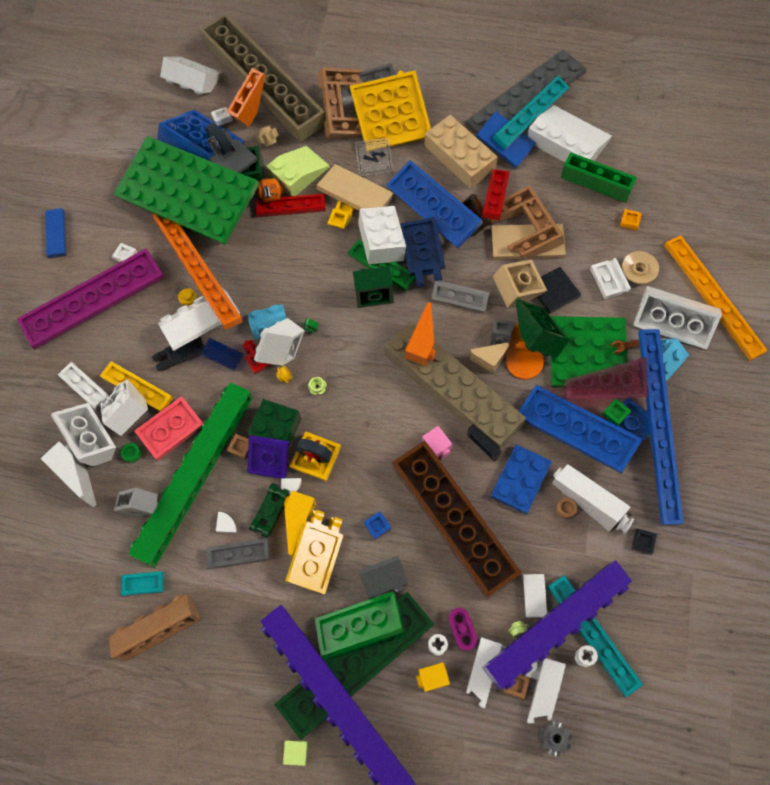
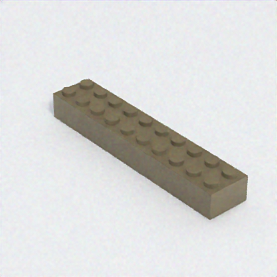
[199,13,326,143]

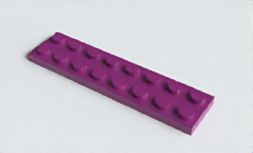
[17,248,164,350]

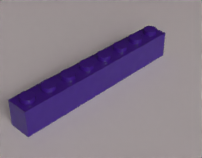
[482,560,632,690]

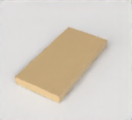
[316,164,394,211]
[491,224,566,260]

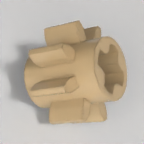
[256,125,279,147]

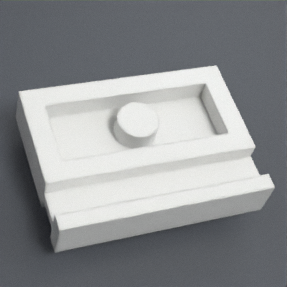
[590,258,631,299]

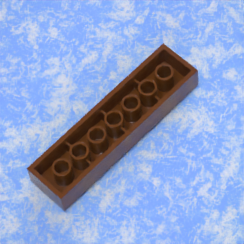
[392,440,522,600]

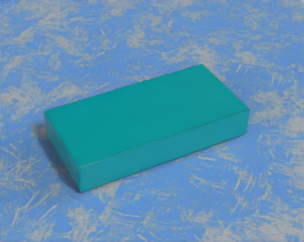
[121,571,164,597]

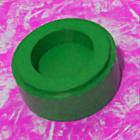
[120,443,142,463]

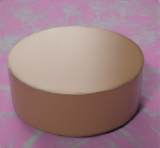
[556,498,577,519]

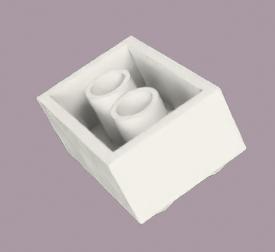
[358,206,406,264]

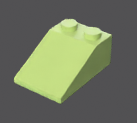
[266,146,330,196]

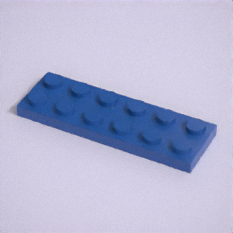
[386,160,483,249]
[518,385,642,474]

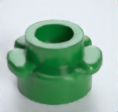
[302,318,319,333]

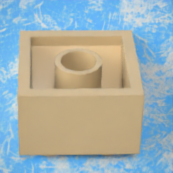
[493,260,547,308]

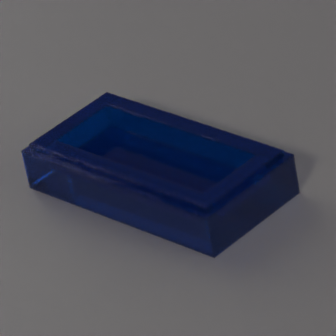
[201,337,243,371]

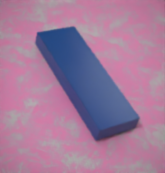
[45,208,66,258]

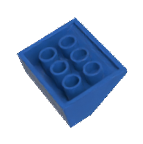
[157,109,244,161]

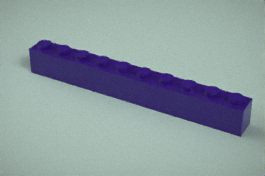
[260,604,417,785]

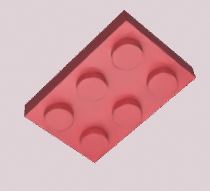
[134,396,203,461]

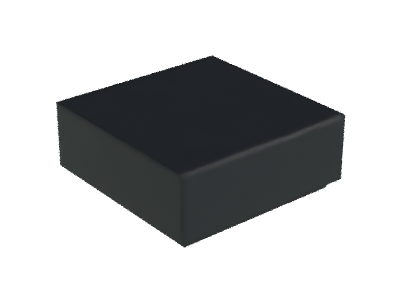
[631,528,657,555]

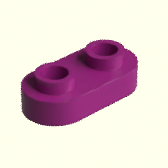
[448,608,477,651]

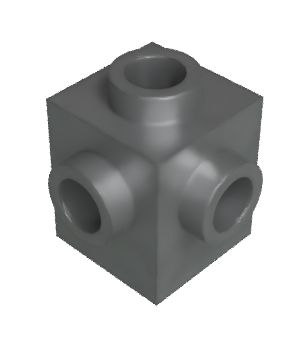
[538,721,572,757]

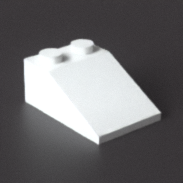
[41,442,97,508]

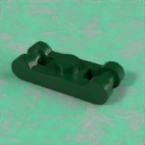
[249,483,290,538]

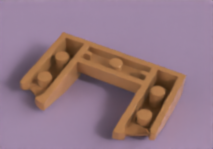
[318,67,368,139]
[490,186,564,258]

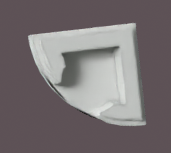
[281,478,302,496]
[216,512,237,534]

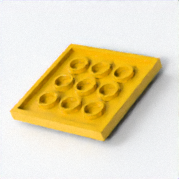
[350,71,431,153]

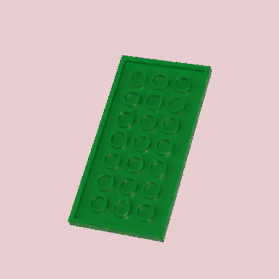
[113,136,260,245]

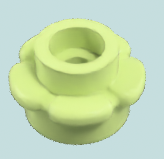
[308,377,327,395]
[509,621,529,639]

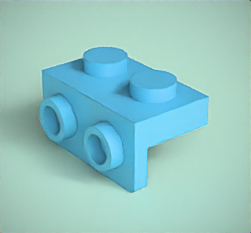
[248,304,286,340]
[661,338,689,381]

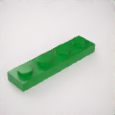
[348,239,416,292]

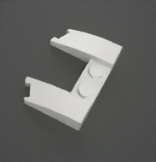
[466,638,566,723]

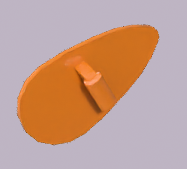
[506,322,544,380]

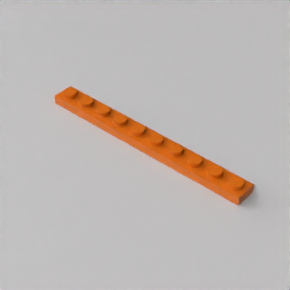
[152,214,243,330]

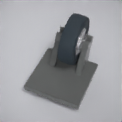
[205,123,258,173]

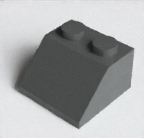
[358,555,408,599]

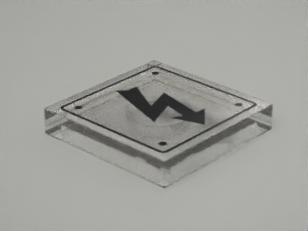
[355,138,394,177]

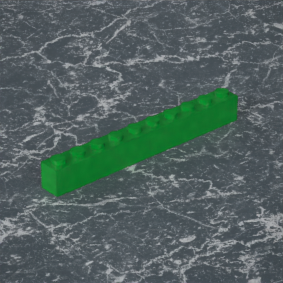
[128,382,253,568]

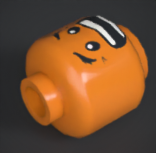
[257,178,283,202]

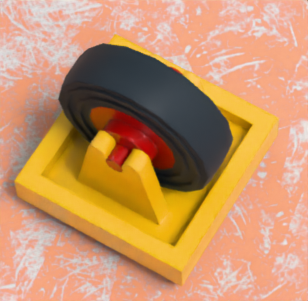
[290,431,342,482]

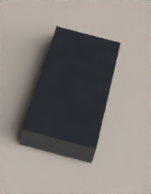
[467,425,501,461]

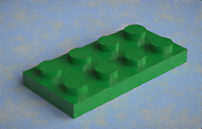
[315,591,404,660]

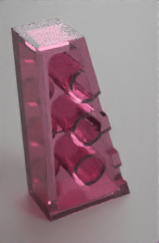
[563,357,647,400]

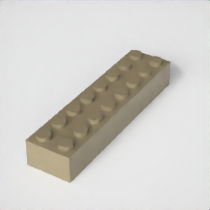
[384,321,526,450]

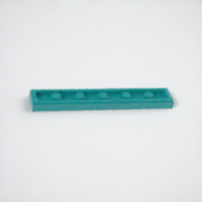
[493,76,570,150]
[547,575,643,698]

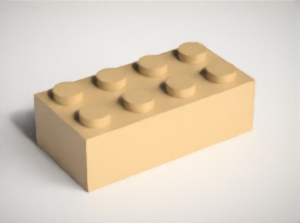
[425,115,498,189]

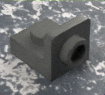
[490,319,513,349]

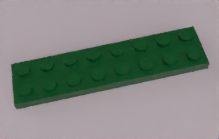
[274,591,435,740]

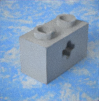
[114,488,158,517]

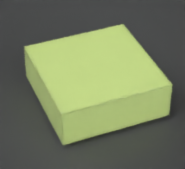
[283,741,308,766]

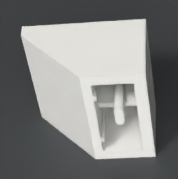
[254,318,305,366]
[100,379,148,436]

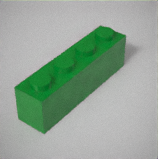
[561,152,637,203]

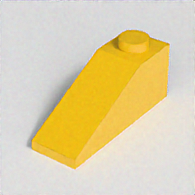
[284,491,317,558]

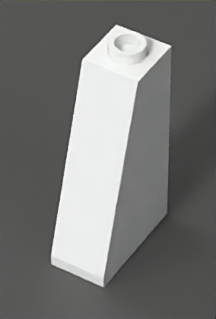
[552,464,630,531]

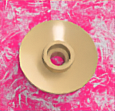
[622,251,659,284]

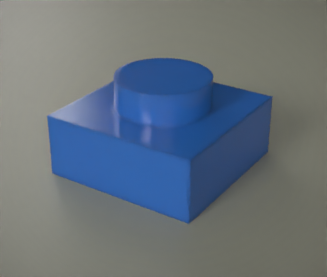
[363,511,392,540]

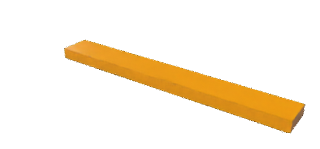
[664,235,768,361]

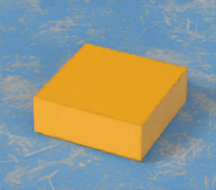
[619,209,642,231]

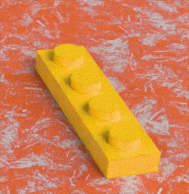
[100,361,173,412]

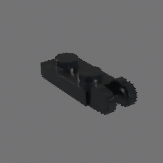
[152,336,207,371]

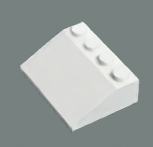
[528,105,612,162]

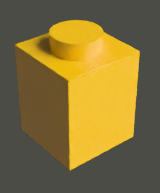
[416,662,450,693]

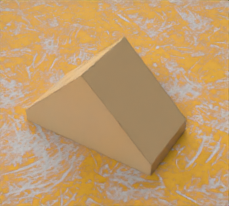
[470,343,509,374]

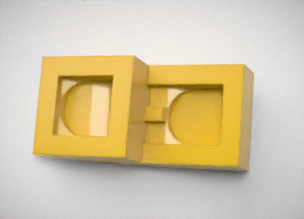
[327,200,355,229]

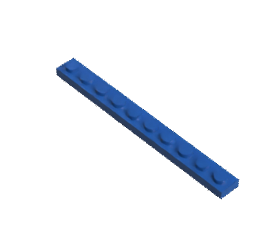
[638,329,684,525]

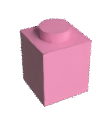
[422,426,452,459]

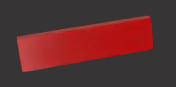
[482,169,510,221]
[255,193,326,217]

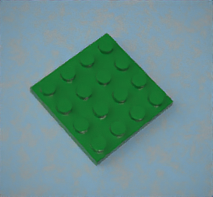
[550,316,630,390]

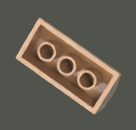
[109,594,201,662]

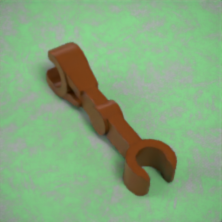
[610,340,640,355]

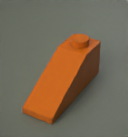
[227,68,265,127]
[405,302,436,367]

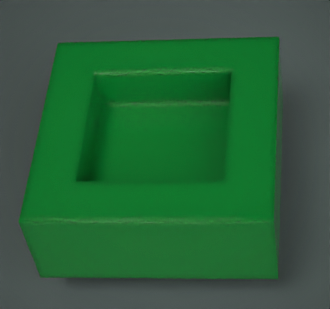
[602,398,631,426]

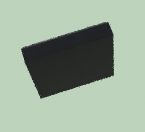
[537,267,581,314]

